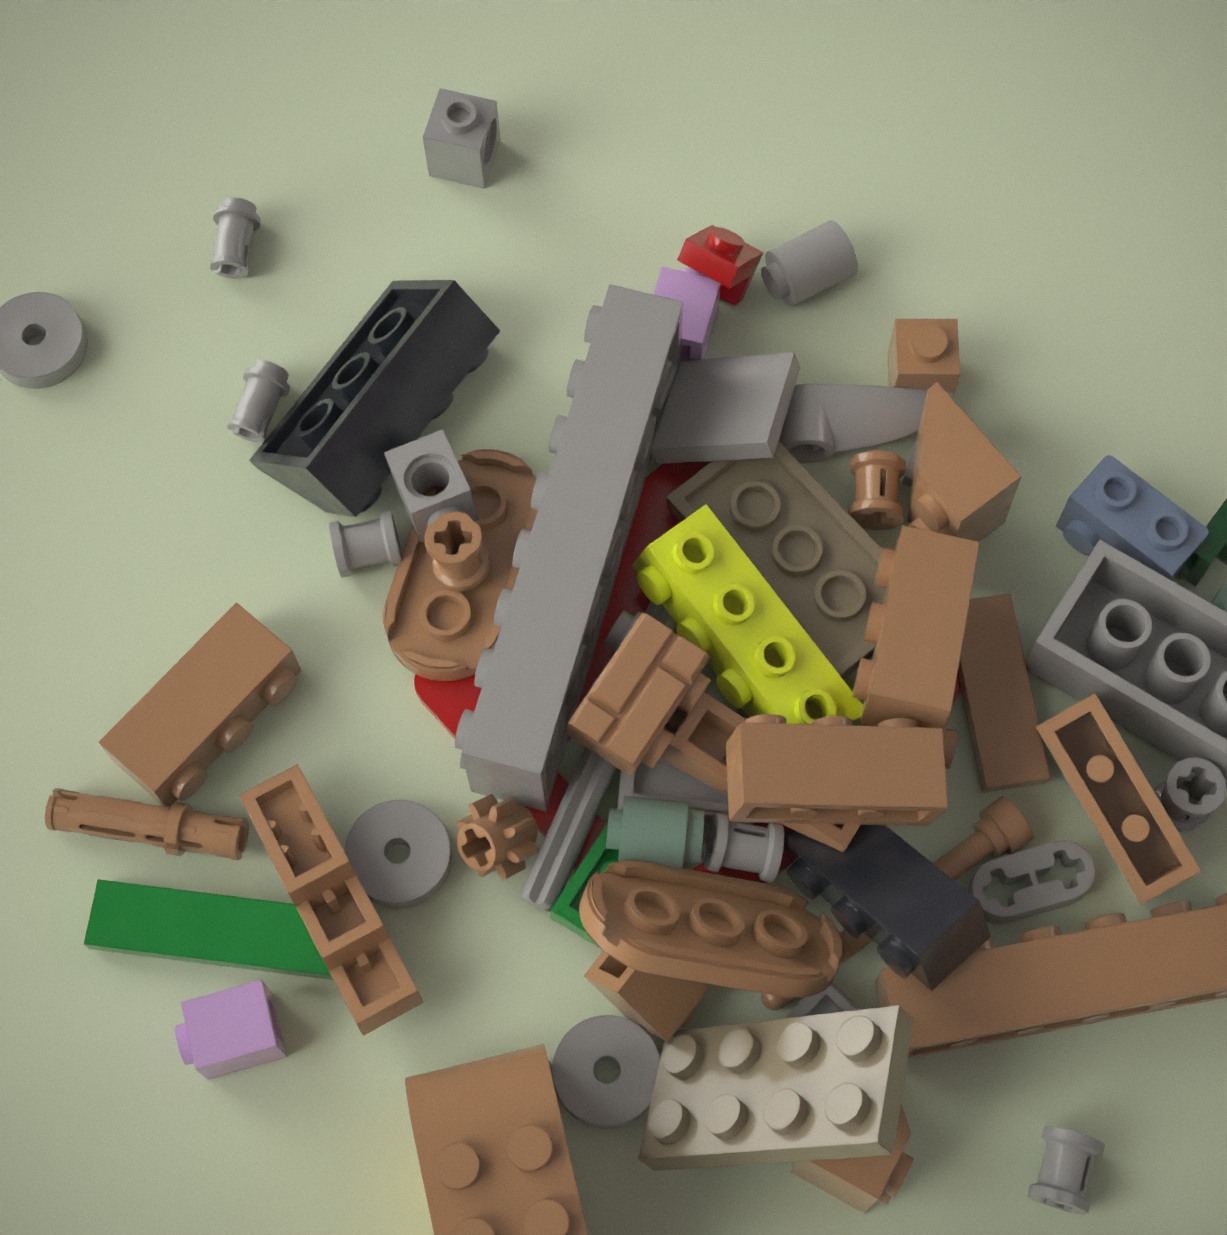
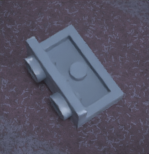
[1056,455,1209,581]

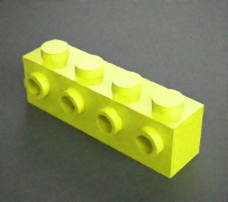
[632,504,863,724]

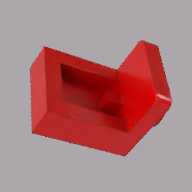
[677,225,764,305]

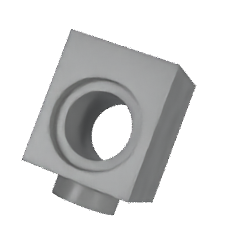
[423,88,501,189]
[384,429,478,543]

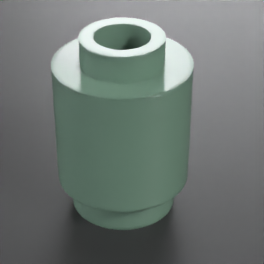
[606,796,704,868]

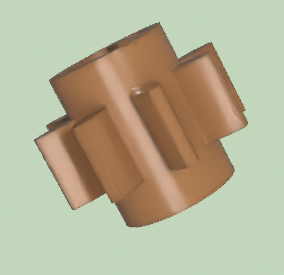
[456,794,539,880]

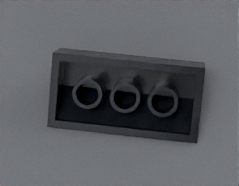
[249,280,500,517]

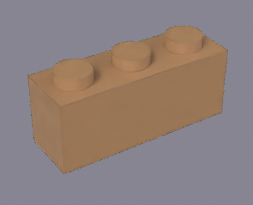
[852,525,980,733]
[98,602,301,807]
[1036,693,1202,905]
[726,714,948,826]

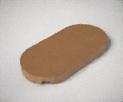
[383,449,538,681]
[579,860,845,998]

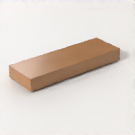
[958,593,1050,793]

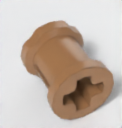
[848,450,906,530]
[424,511,490,592]

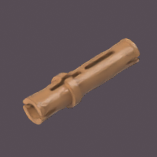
[45,788,249,861]

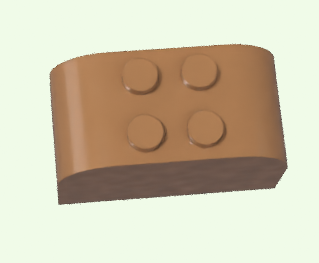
[405,1044,588,1235]

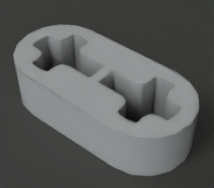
[968,840,1096,924]

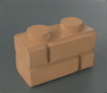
[565,612,711,776]

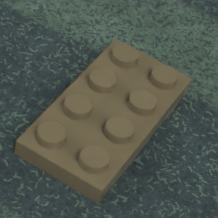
[666,441,886,679]
[638,1005,914,1171]

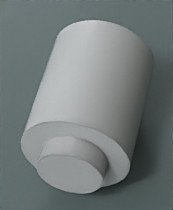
[761,220,858,306]

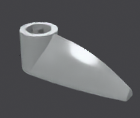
[779,384,953,464]

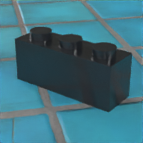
[784,825,991,991]

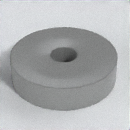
[0,292,88,389]
[345,800,452,909]
[552,1015,660,1129]

